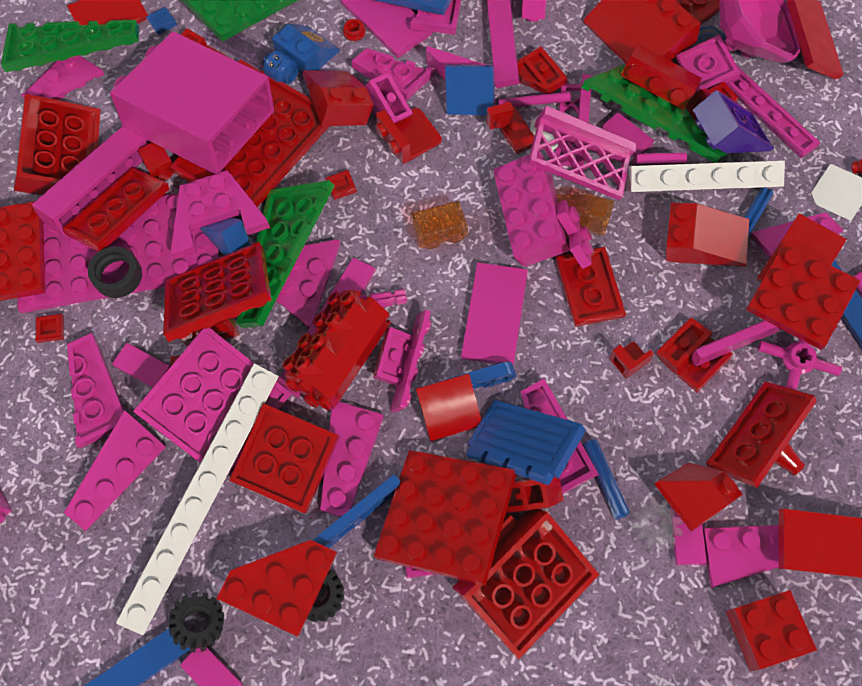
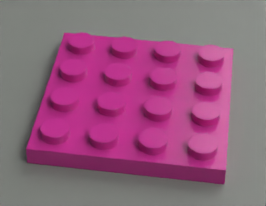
[133,328,292,475]

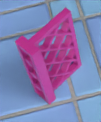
[528,105,636,200]

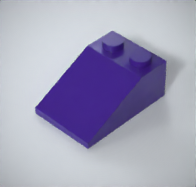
[693,90,774,153]

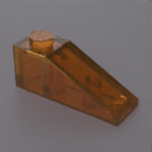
[557,194,615,236]

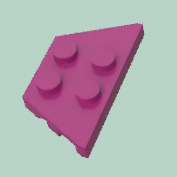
[276,239,341,329]

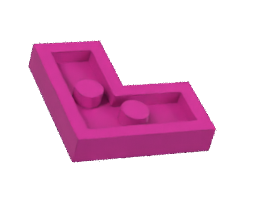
[556,200,593,269]

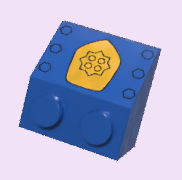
[272,24,340,75]

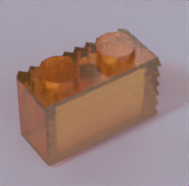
[411,201,468,249]

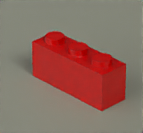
[620,44,702,110]

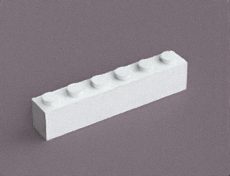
[626,161,785,192]

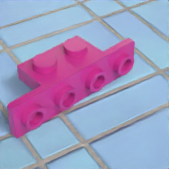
[373,309,431,413]

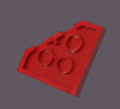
[216,540,338,637]

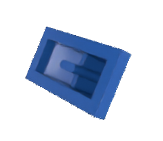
[200,218,251,256]

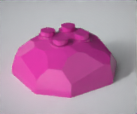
[719,0,801,63]

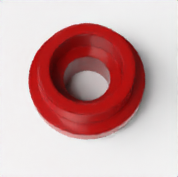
[343,19,366,41]

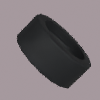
[88,246,142,298]

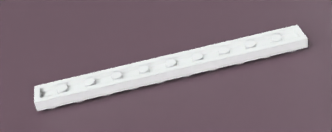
[116,363,279,635]

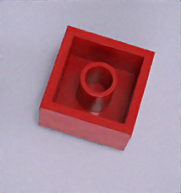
[726,590,817,671]

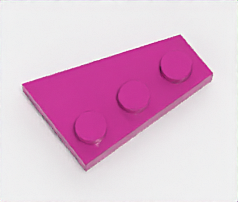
[352,48,435,101]
[21,56,104,100]
[750,212,844,258]

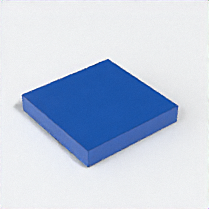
[445,64,495,116]

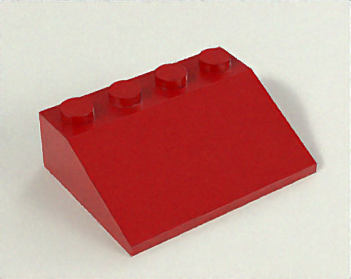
[583,0,701,64]
[14,93,101,195]
[452,509,600,659]

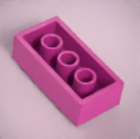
[493,151,571,267]

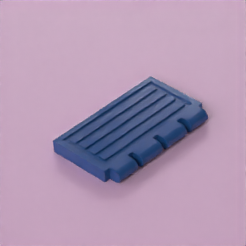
[467,400,586,485]

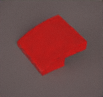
[656,317,733,393]
[416,373,481,441]

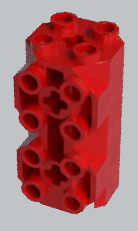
[282,290,391,410]

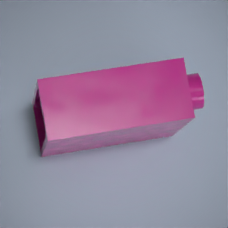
[110,31,274,174]

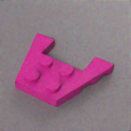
[171,170,270,259]

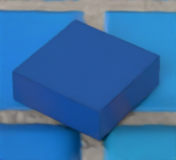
[146,7,177,35]

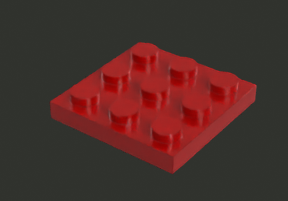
[746,242,861,350]
[229,403,340,514]

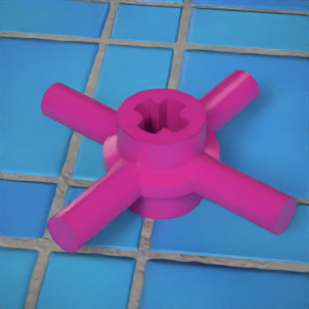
[757,339,842,390]

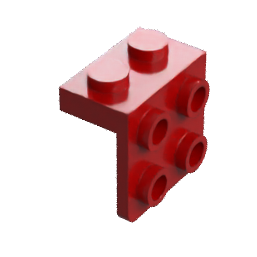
[375,108,442,164]

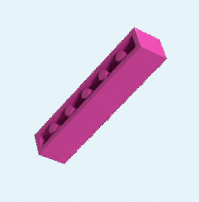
[32,126,152,234]

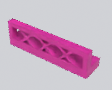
[555,74,592,167]

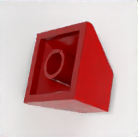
[654,462,743,532]

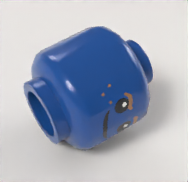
[263,50,298,84]

